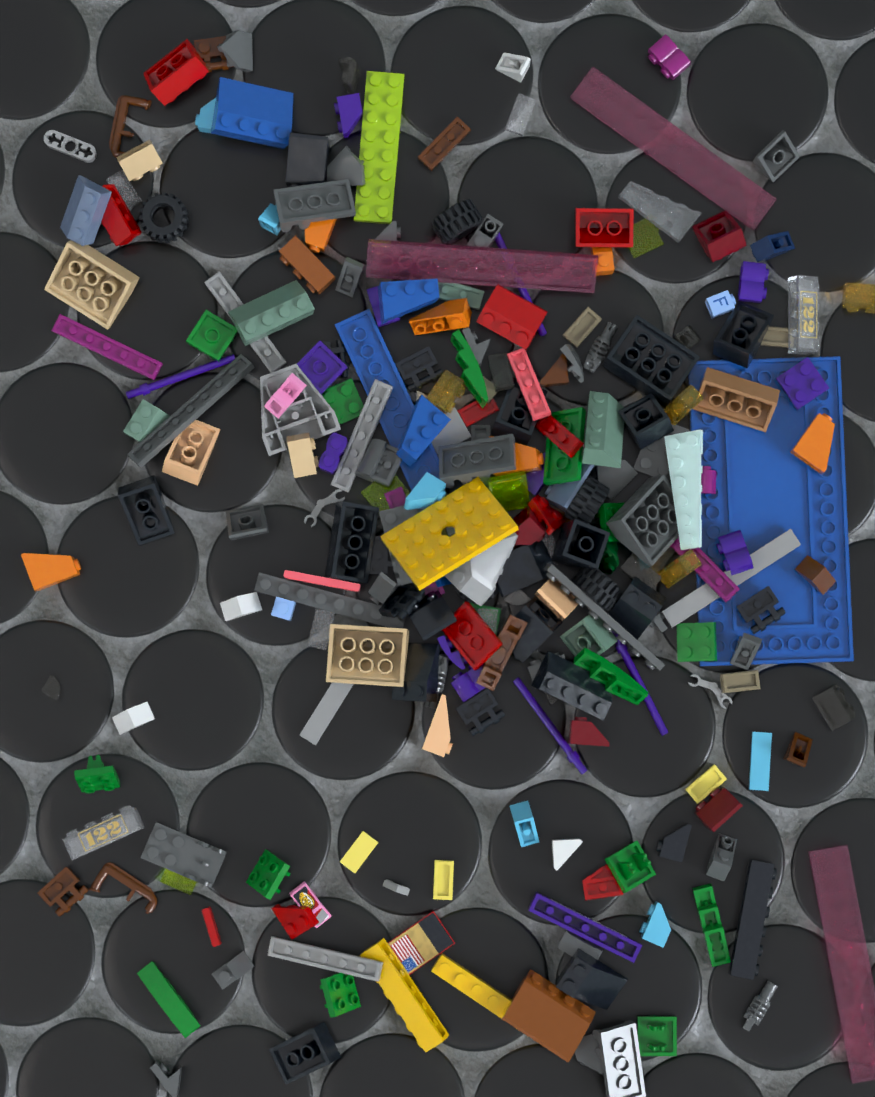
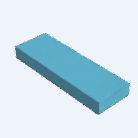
[749,732,772,791]

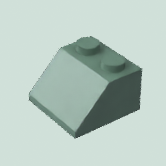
[123,399,170,454]
[560,615,618,657]

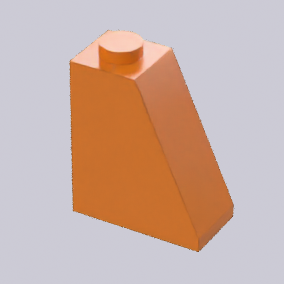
[305,219,337,253]
[790,413,835,474]
[489,436,544,477]
[21,553,81,591]

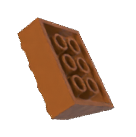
[502,969,596,1062]

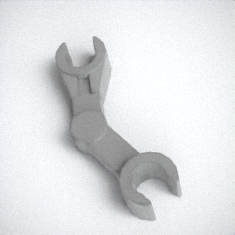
[304,489,345,527]
[688,674,732,709]

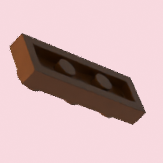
[418,117,471,171]

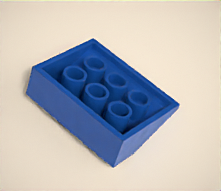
[211,77,293,149]

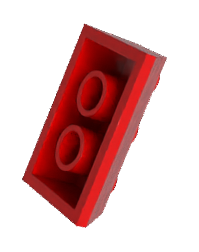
[143,39,209,106]
[575,208,634,247]
[476,284,547,349]

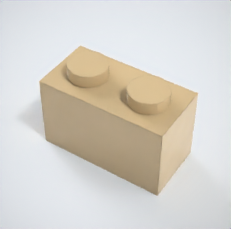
[116,140,163,181]
[286,432,319,478]

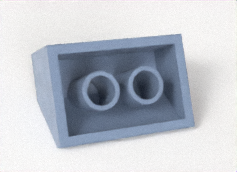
[60,175,112,246]
[544,463,594,512]

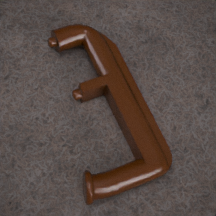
[109,95,152,159]
[89,862,157,914]

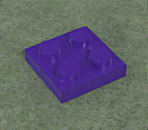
[297,341,348,395]
[776,357,829,410]

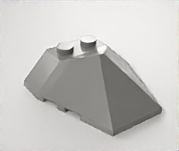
[260,364,341,456]
[444,532,518,606]

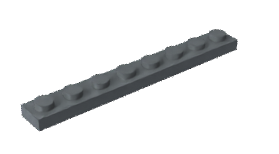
[127,354,255,468]
[543,563,665,671]
[254,572,406,628]

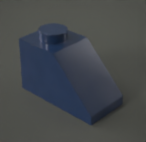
[750,231,795,262]

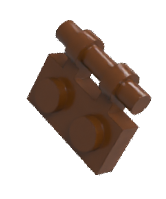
[194,36,234,73]
[38,866,89,917]

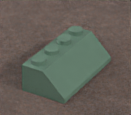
[228,280,315,346]
[582,391,624,468]

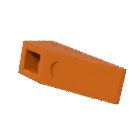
[409,298,472,335]

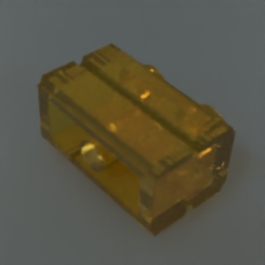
[842,283,875,313]
[426,370,466,415]
[664,385,703,425]
[657,549,702,588]

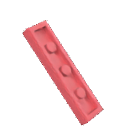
[507,348,551,421]
[284,570,361,592]

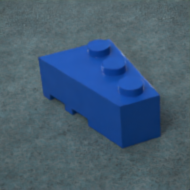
[378,278,439,325]
[396,394,451,467]

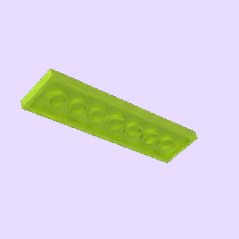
[354,71,405,224]

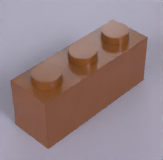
[279,235,336,295]

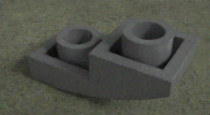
[558,930,603,960]

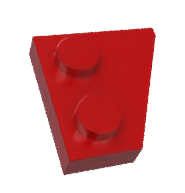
[528,494,565,535]
[582,864,624,901]
[271,904,319,940]

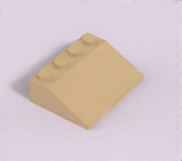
[44,240,140,330]
[326,624,409,687]

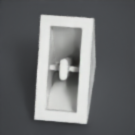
[495,53,531,83]
[220,592,262,621]
[112,702,155,735]
[552,838,583,870]

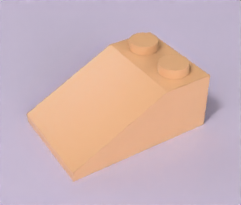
[162,420,221,486]
[535,579,578,621]
[422,694,453,757]

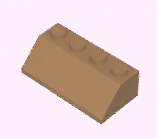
[693,367,780,432]

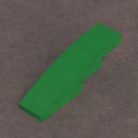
[450,330,488,408]
[574,648,648,705]
[692,883,731,967]
[137,961,201,1038]

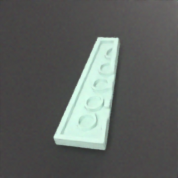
[664,430,703,550]

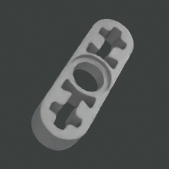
[44,130,97,163]

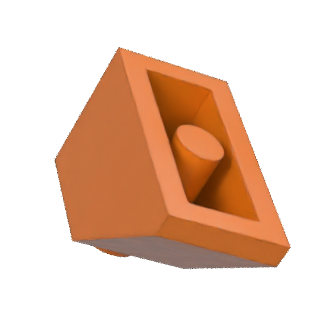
[591,247,614,276]

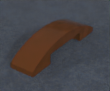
[476,614,528,691]

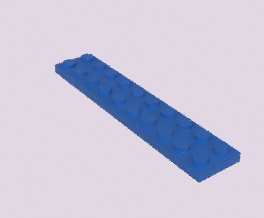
[335,309,439,491]

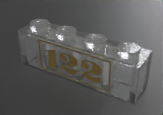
[788,275,819,355]
[62,805,145,860]

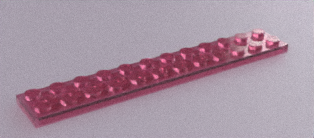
[570,67,777,231]
[366,239,598,293]
[808,845,875,1084]

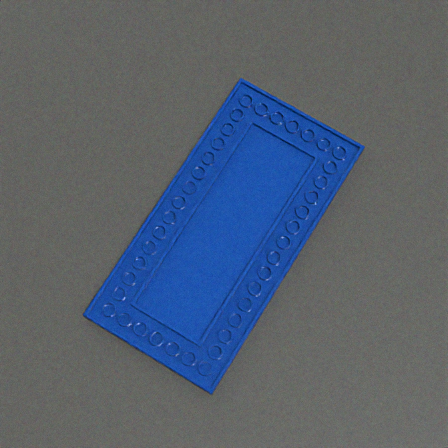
[688,356,854,666]

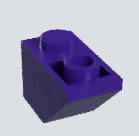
[334,93,363,138]

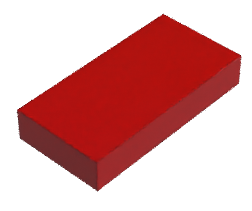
[457,398,499,428]
[202,906,221,947]

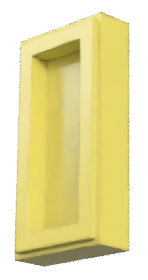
[685,764,727,804]
[340,831,378,873]
[433,860,454,900]

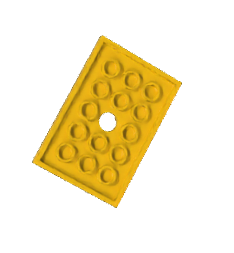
[380,477,519,591]

